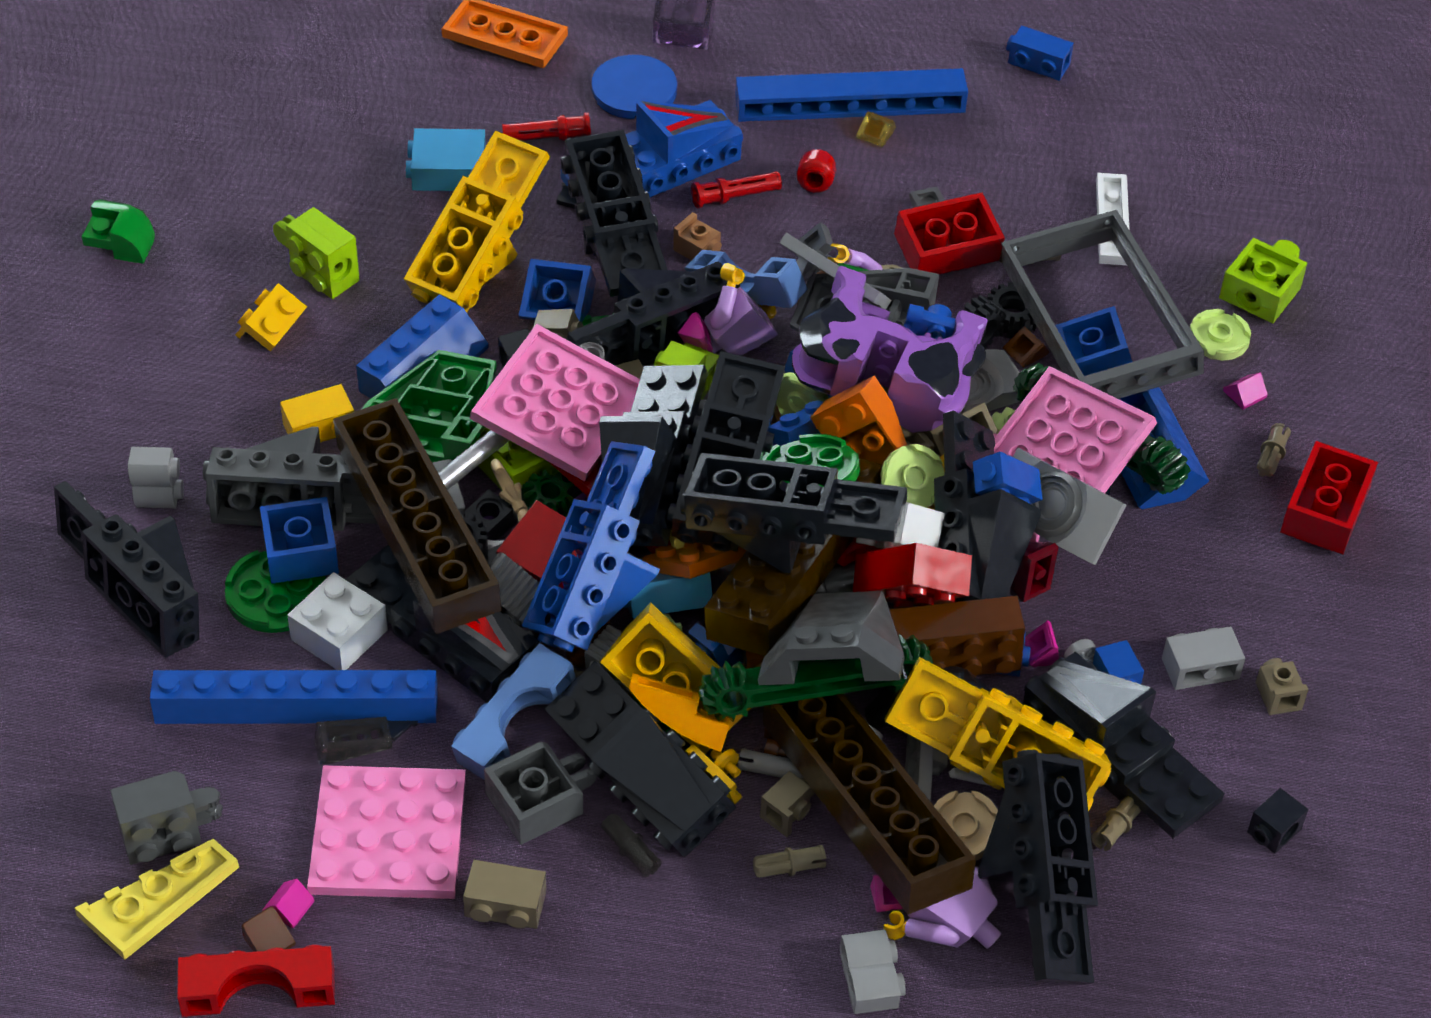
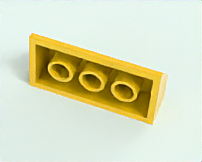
[600,602,751,754]

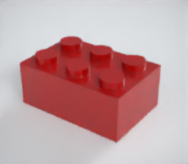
[894,192,1005,274]
[1280,441,1378,555]
[853,543,972,609]

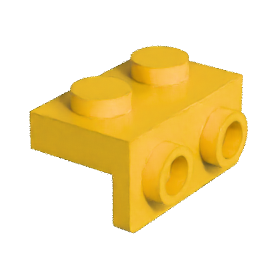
[235,283,307,352]

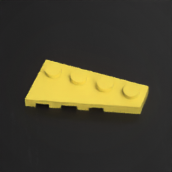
[75,839,239,960]

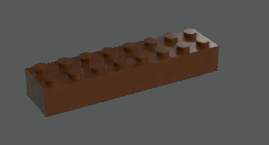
[742,596,1025,676]

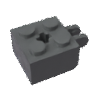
[484,742,597,845]
[110,771,223,865]

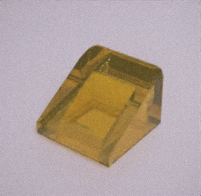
[856,111,896,148]

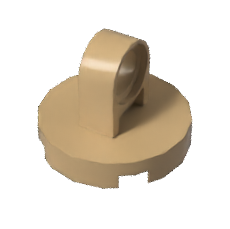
[934,790,998,860]

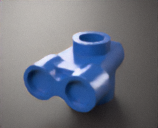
[904,304,956,339]

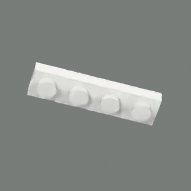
[1096,173,1129,265]

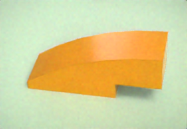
[629,673,730,752]

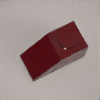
[1011,541,1059,602]

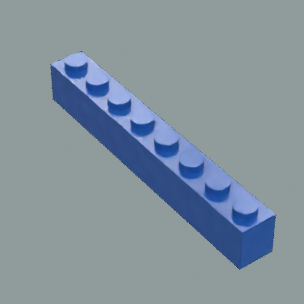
[735,68,968,122]
[150,670,438,724]

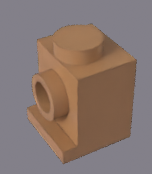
[673,212,722,261]

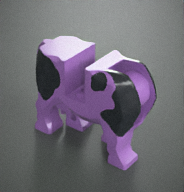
[792,266,987,433]

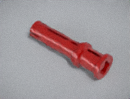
[502,112,591,141]
[691,171,782,209]

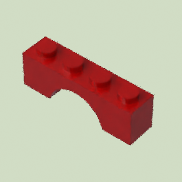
[177,945,335,1017]

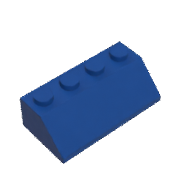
[356,294,489,399]
[1119,387,1209,509]

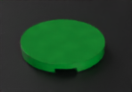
[762,434,860,487]
[225,550,326,633]

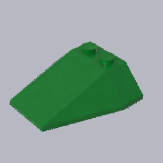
[362,350,497,463]

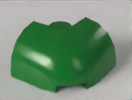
[82,199,155,264]

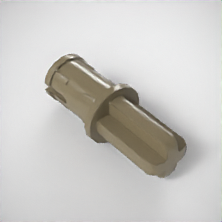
[1256,423,1291,477]
[1091,796,1141,851]
[753,845,826,878]

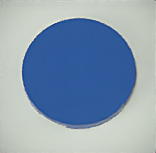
[591,55,677,119]

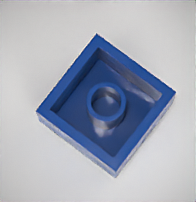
[260,497,339,584]

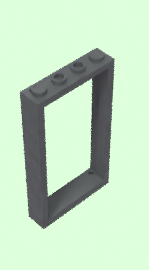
[1002,210,1204,399]

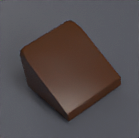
[1002,326,1050,368]
[241,906,296,952]

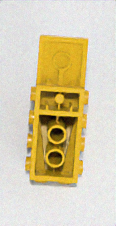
[404,131,550,312]
[884,657,1111,812]

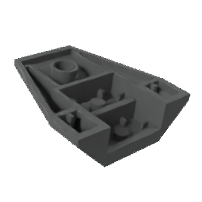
[790,268,939,332]
[758,591,905,685]

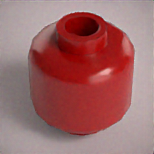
[797,149,836,193]

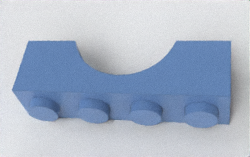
[685,250,808,308]
[451,643,576,780]

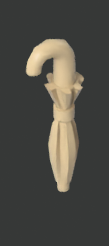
[491,459,528,521]

